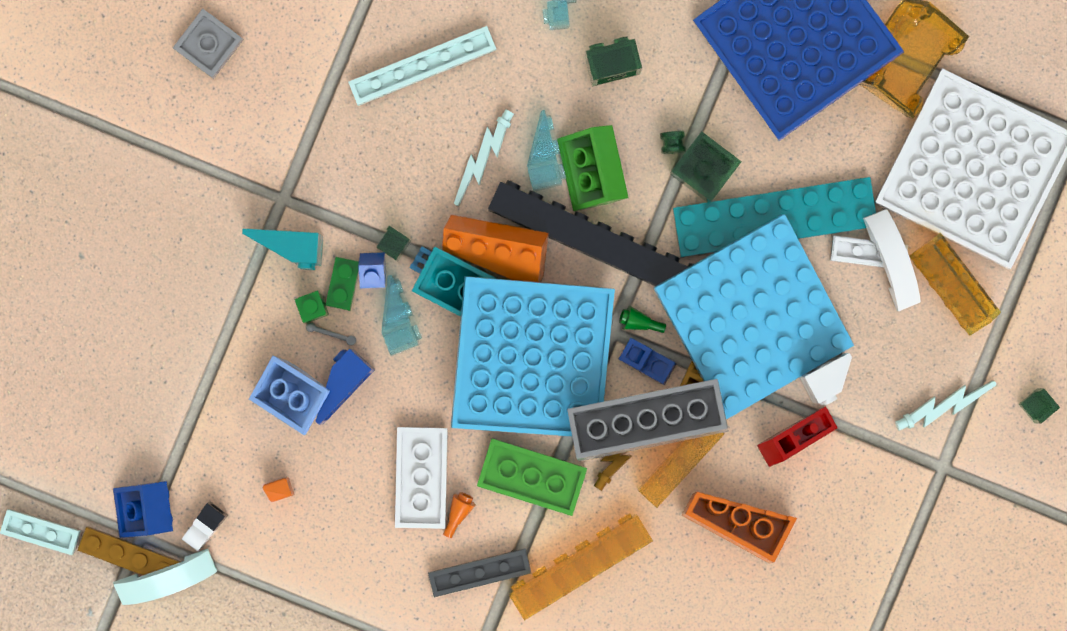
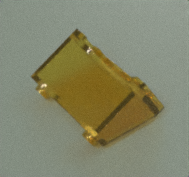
[859,0,970,119]

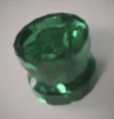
[660,131,686,154]

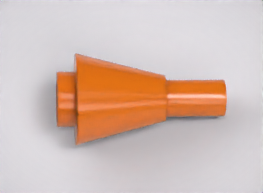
[443,492,476,538]

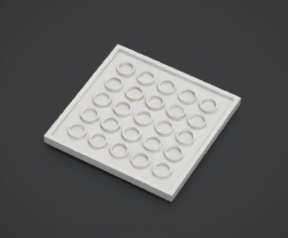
[875,68,1067,270]

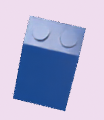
[315,349,375,425]

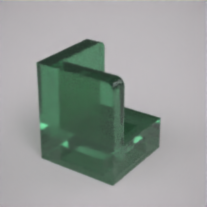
[377,226,411,262]
[1019,388,1060,424]

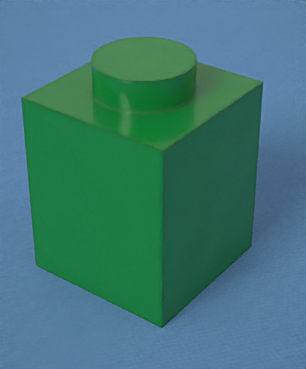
[294,291,329,324]

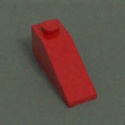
[757,406,838,467]

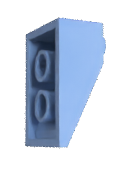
[249,355,330,435]

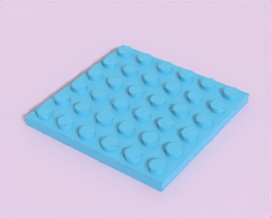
[653,214,854,420]
[451,276,615,436]

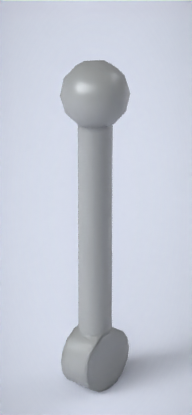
[306,322,356,345]

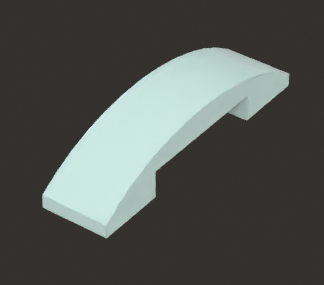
[113,549,217,605]

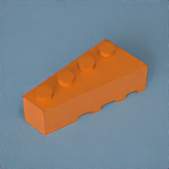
[442,215,548,282]
[681,492,797,564]

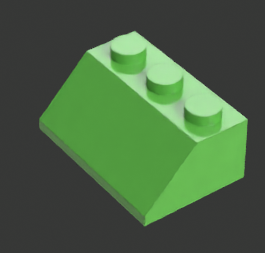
[557,125,629,211]

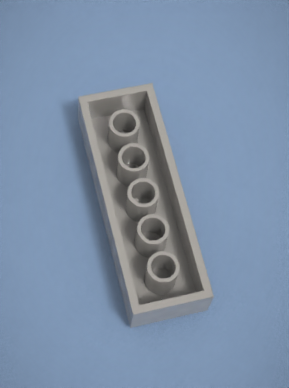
[567,379,729,461]

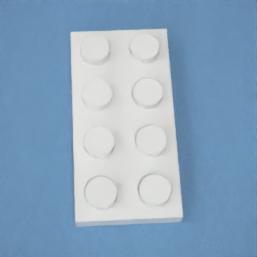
[395,427,448,529]

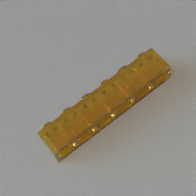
[509,513,653,621]

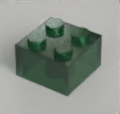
[585,36,642,87]
[670,131,742,204]

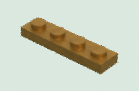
[77,527,181,575]

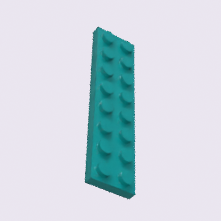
[673,177,876,258]

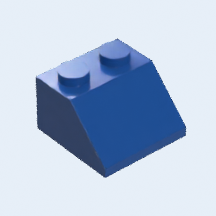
[113,481,173,538]

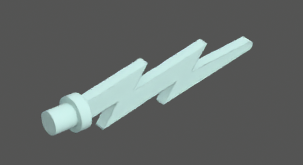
[454,109,514,206]
[895,381,996,431]

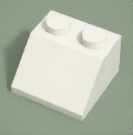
[799,353,852,406]

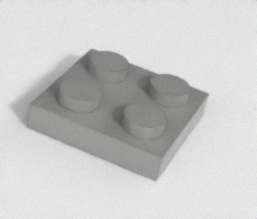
[173,9,244,79]

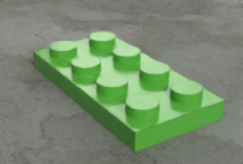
[477,438,587,516]

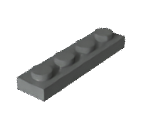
[428,548,531,597]

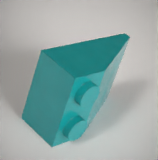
[242,229,323,270]
[412,247,496,317]

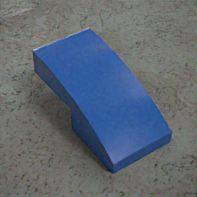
[619,338,677,385]

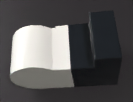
[182,502,228,551]

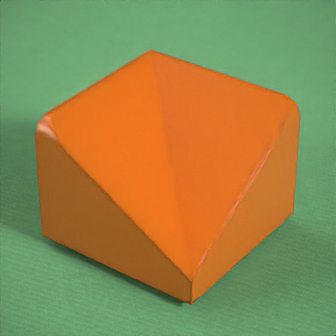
[263,477,295,502]

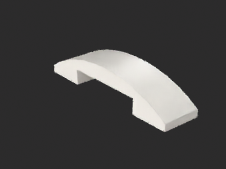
[863,209,921,311]

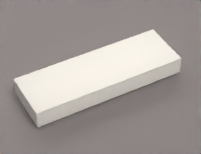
[830,236,908,268]

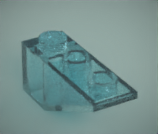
[527,110,566,192]
[381,275,422,356]

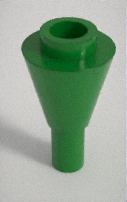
[619,305,666,333]

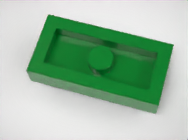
[325,257,359,311]

